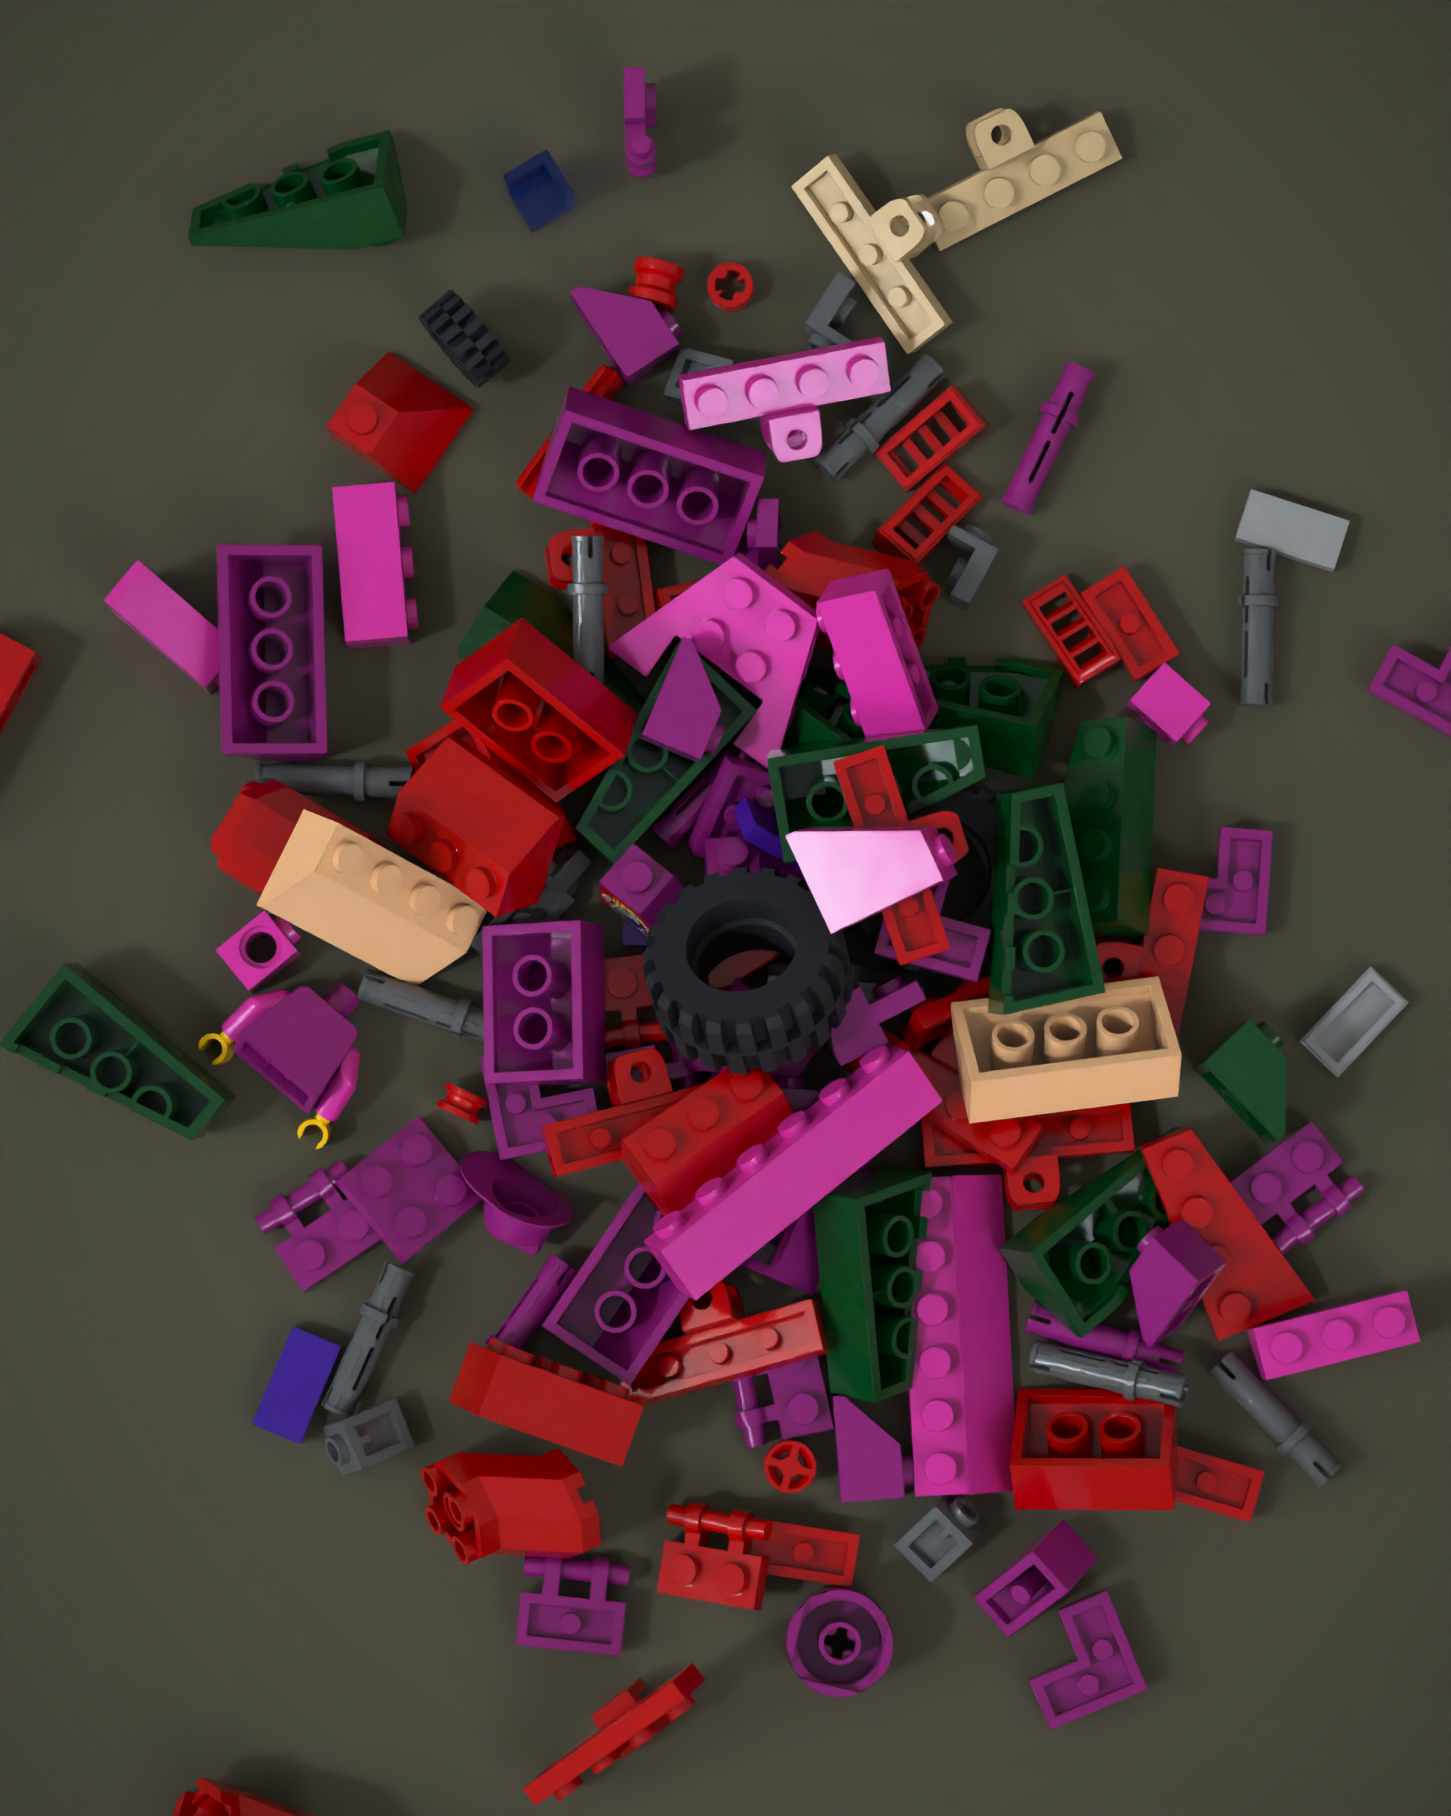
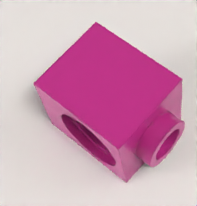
[1125,662,1211,748]
[216,910,302,994]

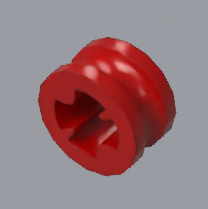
[707,262,754,312]
[435,1082,489,1126]

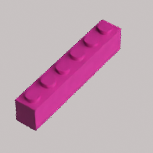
[644,1043,943,1300]

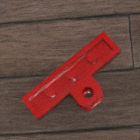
[544,521,656,661]
[833,745,969,966]
[1095,866,1209,1041]
[840,1025,1044,1174]
[540,1048,703,1178]
[920,1103,1135,1212]
[619,1279,829,1406]
[523,1663,705,1806]

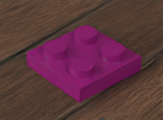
[336,1116,482,1264]

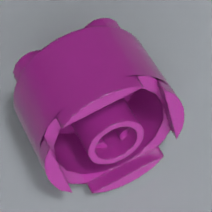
[785,1586,893,1698]

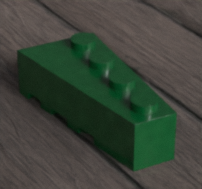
[988,782,1105,1015]
[813,1163,932,1403]

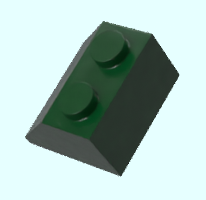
[1193,1019,1287,1144]

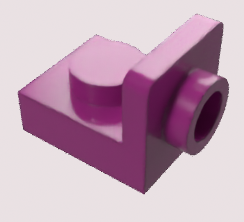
[734,498,782,570]

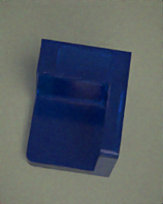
[503,149,575,233]

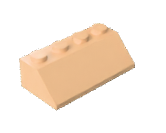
[256,809,487,986]
[951,976,1182,1124]

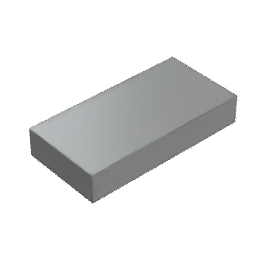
[1234,489,1350,572]
[1297,967,1409,1078]

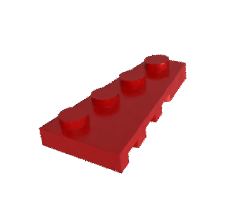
[1139,1126,1315,1341]

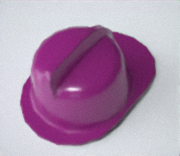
[460,1150,573,1255]

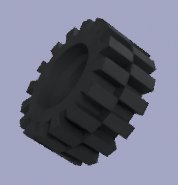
[419,290,511,388]

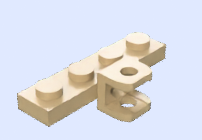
[918,108,1122,251]
[791,154,953,355]

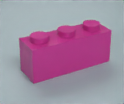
[332,482,419,649]
[816,568,939,737]
[1246,1290,1421,1380]

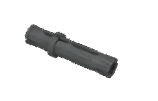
[813,354,947,483]
[567,536,609,685]
[1238,548,1279,707]
[255,761,414,802]
[357,969,484,1042]
[321,1261,417,1418]
[1029,1340,1190,1408]
[1208,1350,1343,1488]

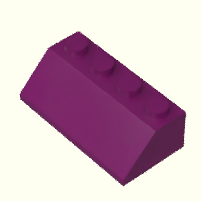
[532,386,766,565]
[216,545,327,761]
[542,1183,689,1386]

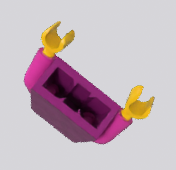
[198,984,360,1149]

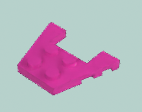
[609,552,820,769]

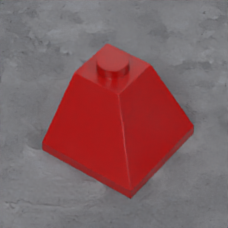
[326,351,474,495]

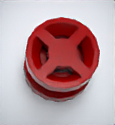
[627,257,685,312]
[763,1439,817,1493]

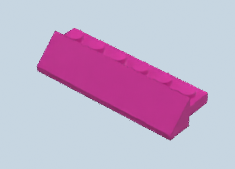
[908,1175,1015,1497]

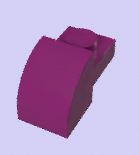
[828,974,926,1066]

